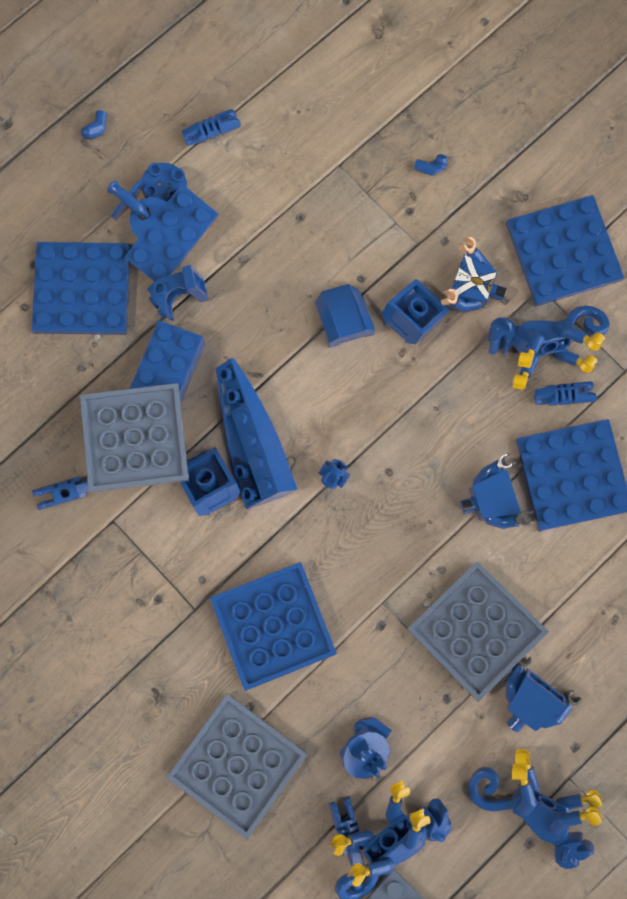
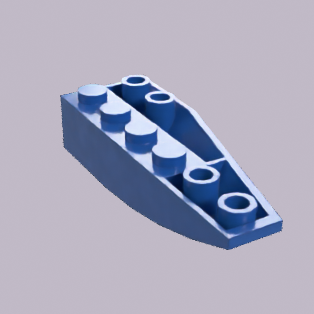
[216,358,297,509]

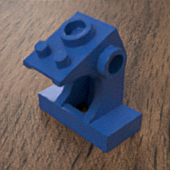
[147,265,209,321]

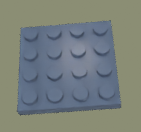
[80,383,189,493]
[408,561,549,702]
[166,693,307,839]

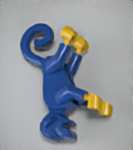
[487,306,610,390]
[468,749,603,869]
[329,780,452,899]

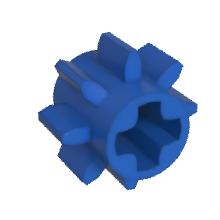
[318,459,350,489]

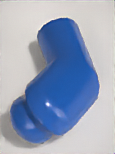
[81,110,107,140]
[414,154,448,176]
[354,717,392,739]

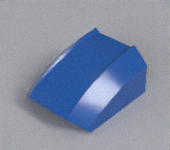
[382,279,450,344]
[315,284,375,348]
[180,447,241,516]

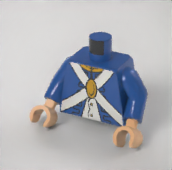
[441,237,507,313]

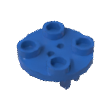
[141,163,187,202]
[340,728,390,779]

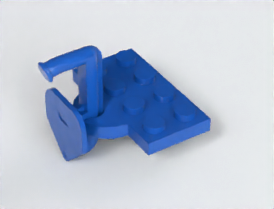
[107,180,219,282]

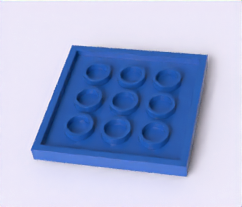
[506,195,624,307]
[31,242,131,335]
[516,419,627,532]
[210,562,337,691]

